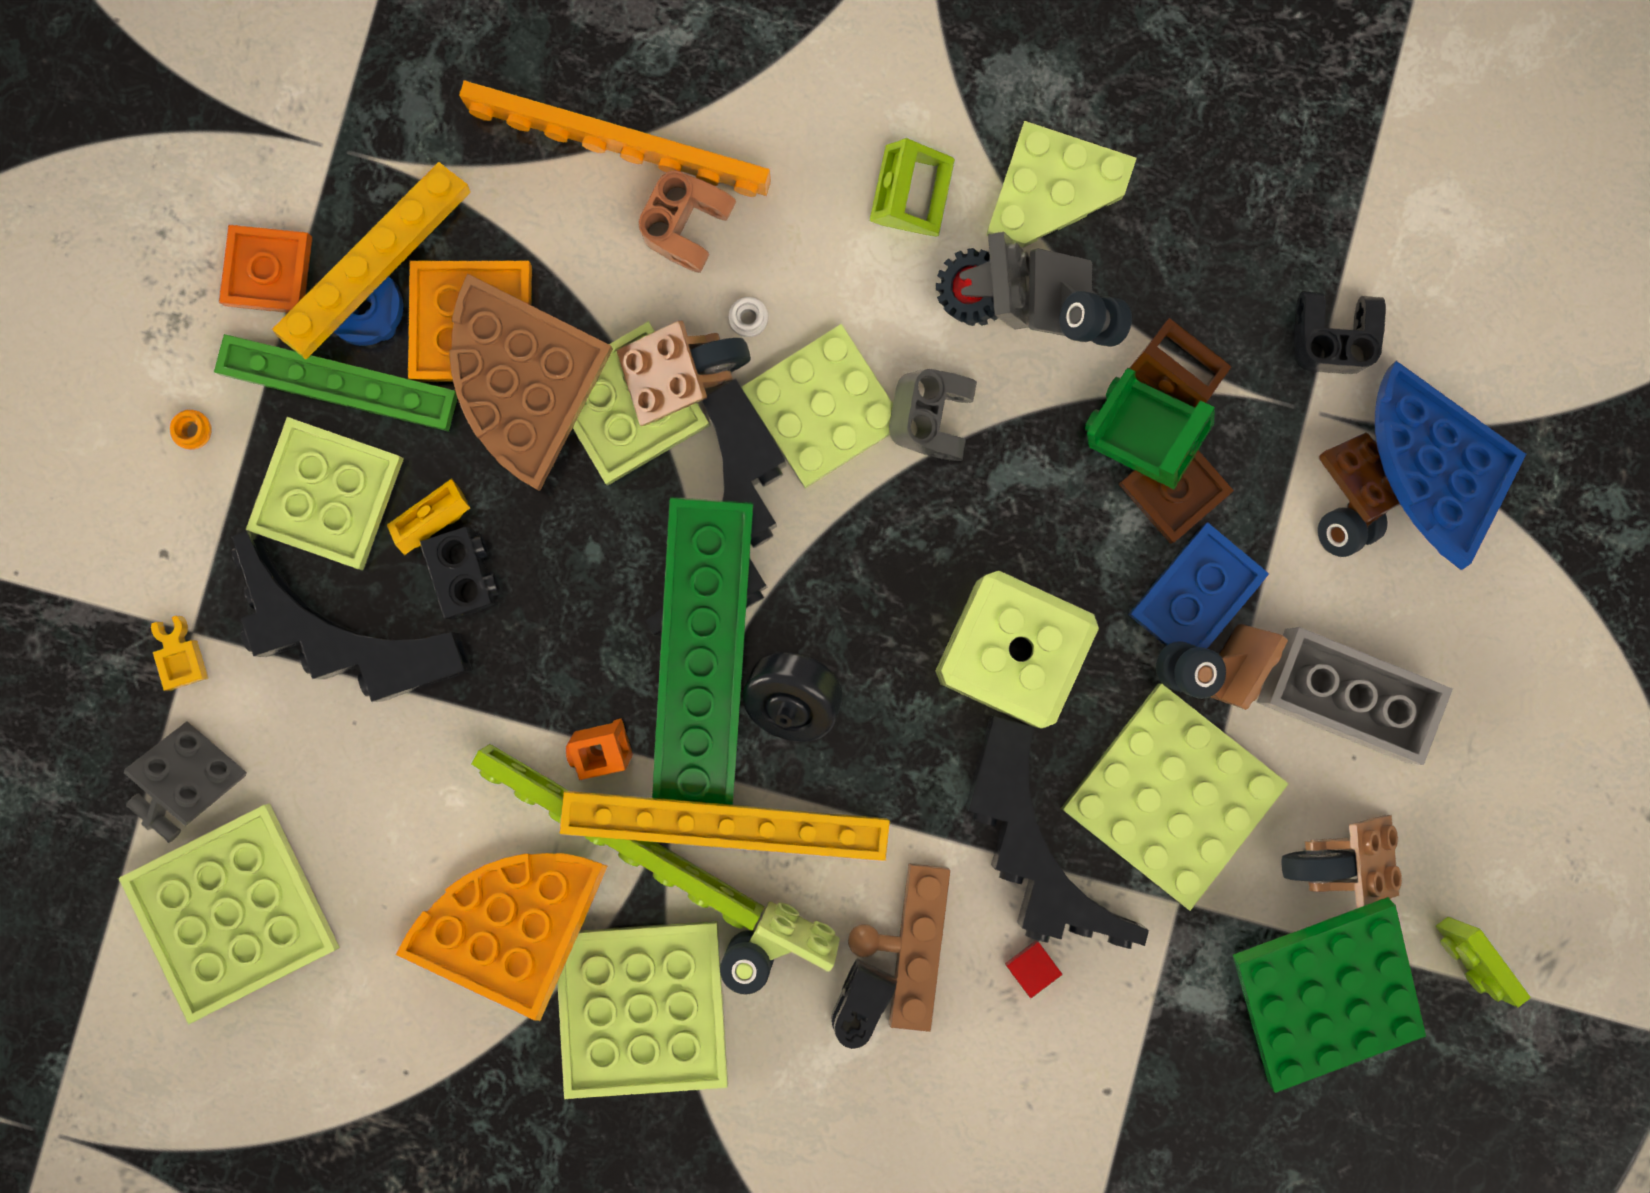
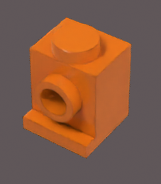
[566,718,633,780]

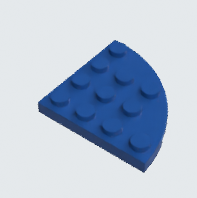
[1375,361,1526,570]

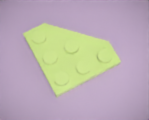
[986,121,1137,248]

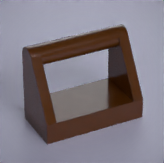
[1130,318,1232,408]

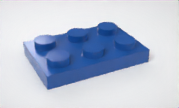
[1128,522,1269,649]

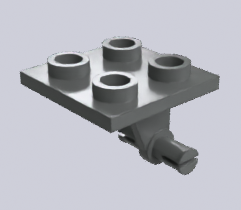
[124,721,247,843]

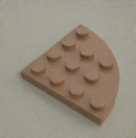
[449,274,613,491]

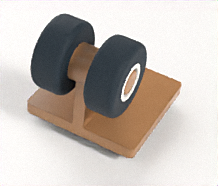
[1156,624,1288,710]

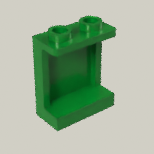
[1085,368,1215,489]

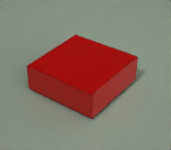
[1005,940,1063,999]

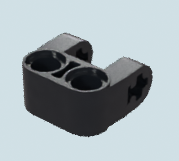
[1294,291,1386,374]
[831,958,897,1049]

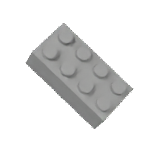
[1257,627,1453,765]

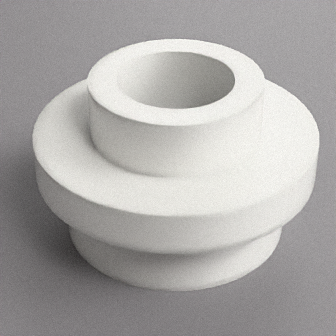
[728,297,768,337]

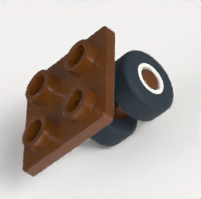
[1318,432,1400,557]

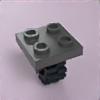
[936,232,1030,330]

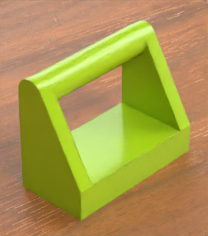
[869,138,955,237]

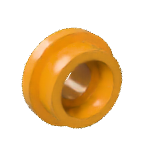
[170,410,212,450]

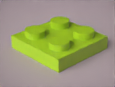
[1436,917,1531,1008]

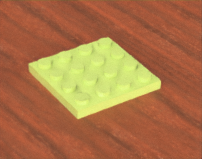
[1061,684,1288,911]
[119,803,340,1025]
[557,921,728,1099]

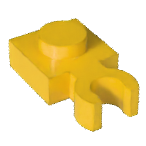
[151,615,209,691]

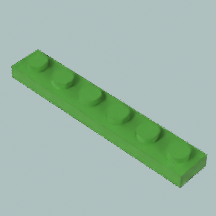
[214,334,458,432]

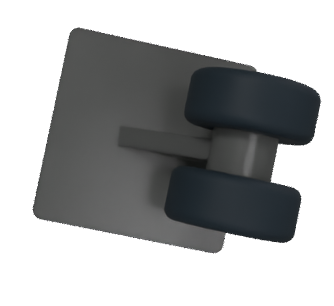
[1029,248,1132,347]

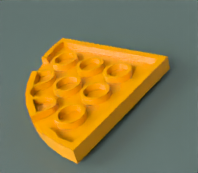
[395,853,608,1021]

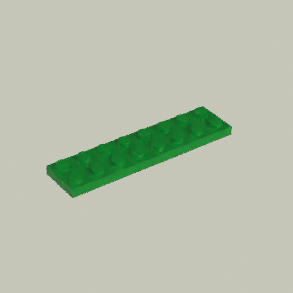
[652,497,753,805]

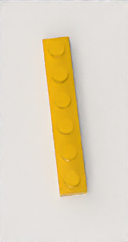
[272,162,471,359]

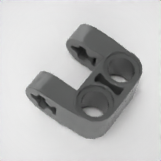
[889,369,977,461]

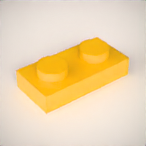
[387,478,470,555]

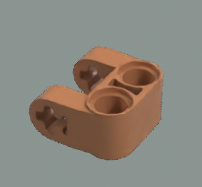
[639,170,736,273]

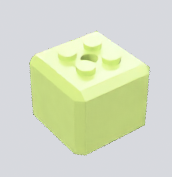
[935,571,1099,728]

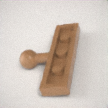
[848,863,951,1032]

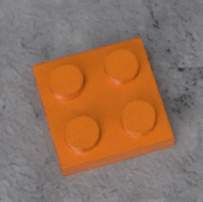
[219,225,312,313]

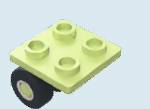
[720,901,840,995]

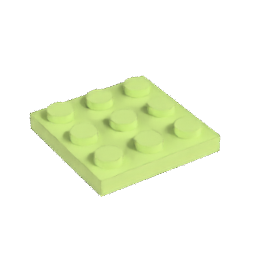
[573,321,710,486]
[741,324,893,489]
[246,417,404,570]

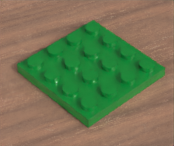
[1233,897,1426,1093]

